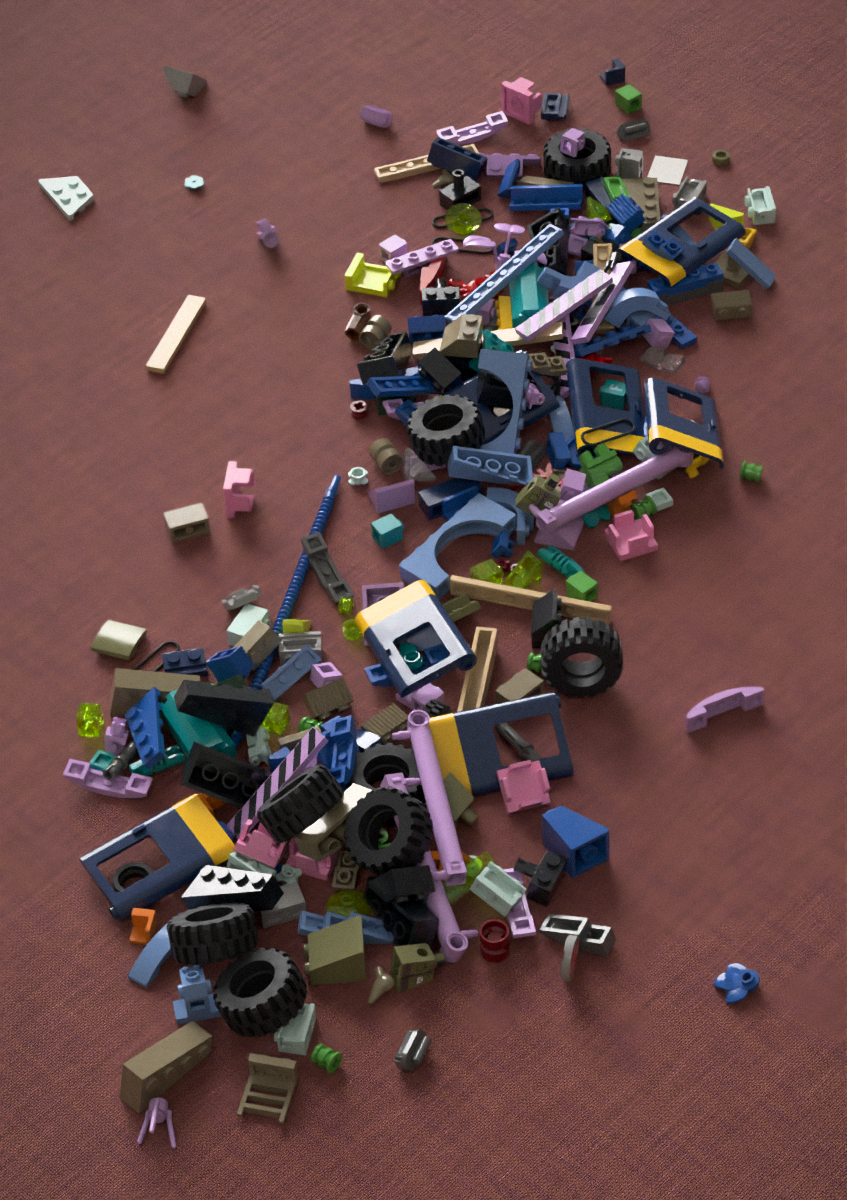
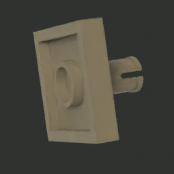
[715,250,751,289]

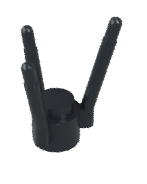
[603,252,626,289]

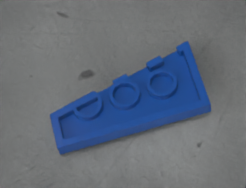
[574,324,652,357]
[125,687,165,770]

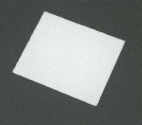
[648,155,688,185]

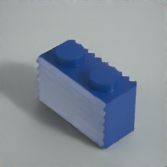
[606,194,646,233]
[407,315,446,345]
[206,646,254,683]

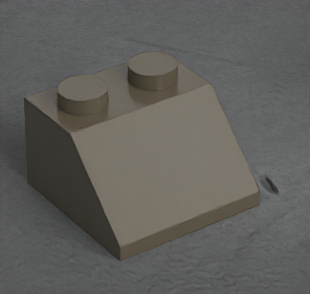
[439,314,483,358]

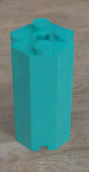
[509,261,549,328]
[160,689,237,758]

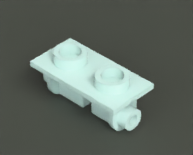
[246,726,271,766]

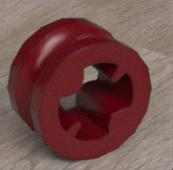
[350,401,368,419]

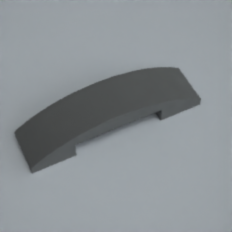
[301,532,354,604]

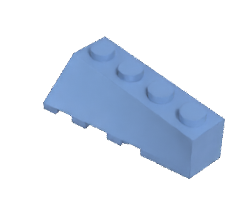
[447,446,533,487]

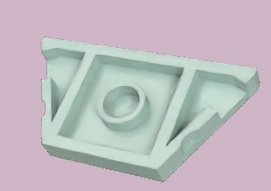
[38,176,94,221]

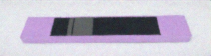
[571,261,634,344]

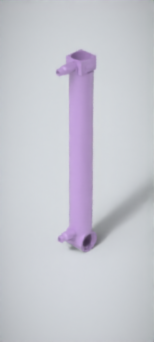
[529,441,694,536]
[392,710,467,886]
[380,773,478,963]

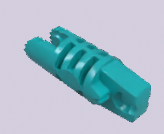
[537,545,584,578]
[129,745,186,776]

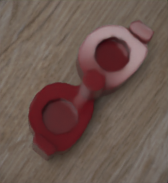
[493,559,522,576]

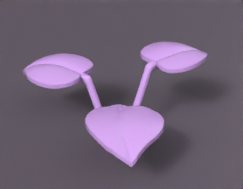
[463,223,547,272]

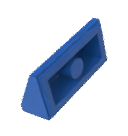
[497,159,520,199]
[545,432,571,470]

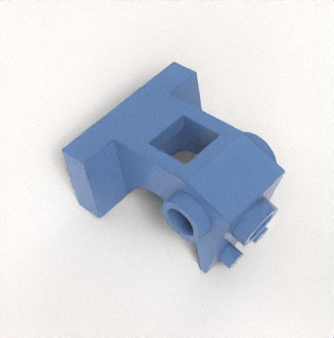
[173,965,222,1025]

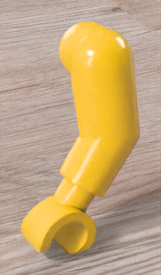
[685,455,712,479]

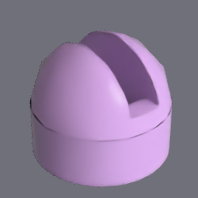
[695,376,710,394]

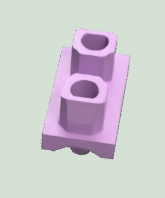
[255,218,279,248]
[104,717,129,755]

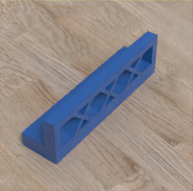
[509,184,584,211]

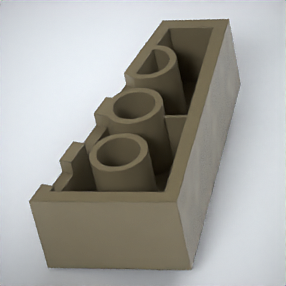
[622,177,660,232]
[110,668,200,715]
[294,783,372,861]
[120,1021,212,1114]

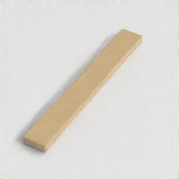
[412,321,564,359]
[450,575,612,625]

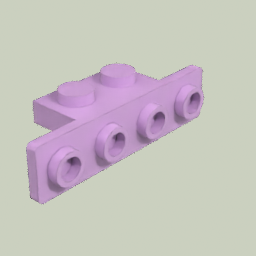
[478,153,542,178]
[385,239,459,277]

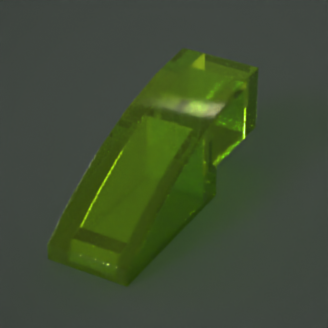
[442,850,498,905]

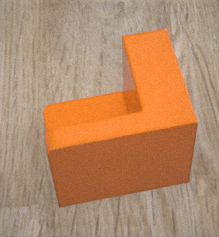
[130,908,158,945]

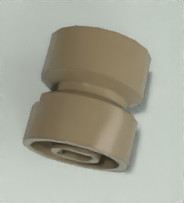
[359,315,392,350]
[369,438,404,475]

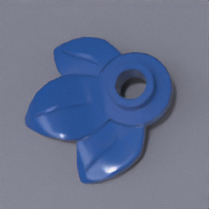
[713,963,760,1004]

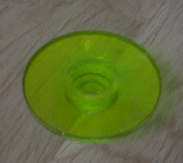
[445,203,481,235]
[325,890,371,917]

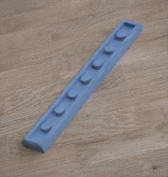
[445,224,564,323]

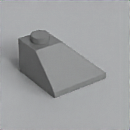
[163,66,208,98]

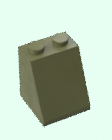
[304,916,366,985]

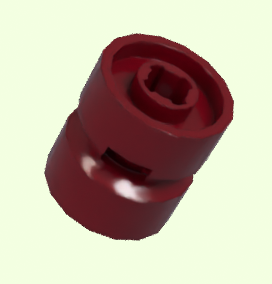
[479,919,510,963]

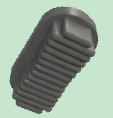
[616,119,650,141]
[518,439,547,470]
[394,1029,431,1071]

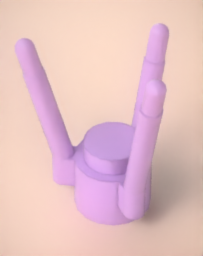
[137,1097,176,1149]

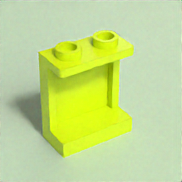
[344,253,401,297]

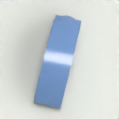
[536,261,601,298]
[603,288,671,328]
[487,487,534,545]

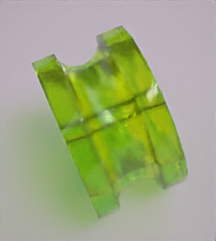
[338,596,354,616]
[343,619,362,640]

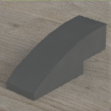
[539,913,616,956]

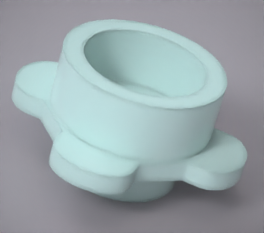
[348,467,368,485]
[276,864,302,885]

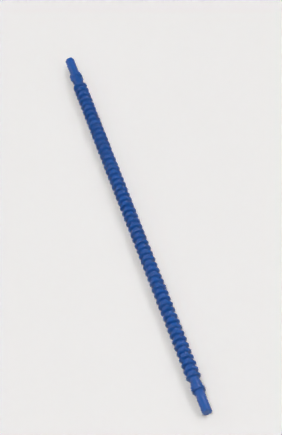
[231,475,341,749]

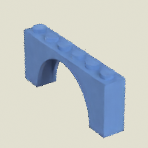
[478,349,532,454]
[399,493,517,599]

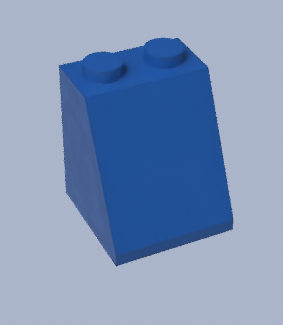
[542,805,609,878]

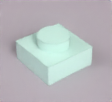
[646,487,673,511]

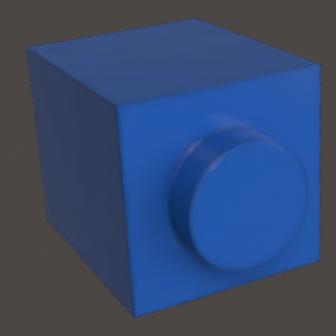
[600,223,633,250]

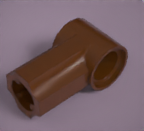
[345,303,371,341]

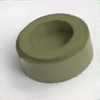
[712,150,730,166]

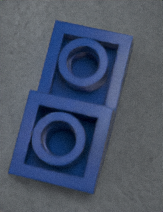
[642,230,685,261]

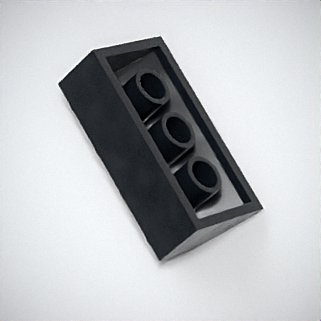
[181,742,272,808]

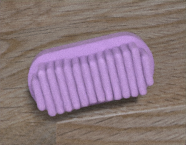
[359,105,393,128]

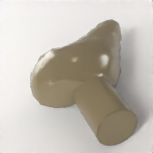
[432,169,453,189]
[368,966,395,1004]

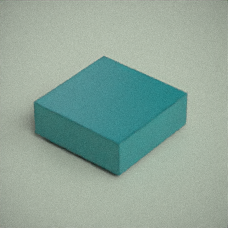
[89,750,116,772]

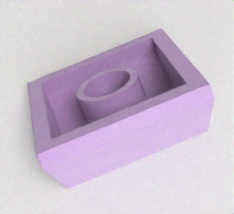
[368,479,415,513]

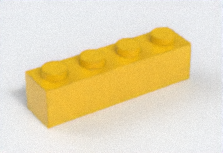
[495,296,513,330]

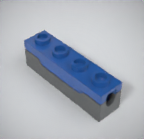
[647,263,724,306]

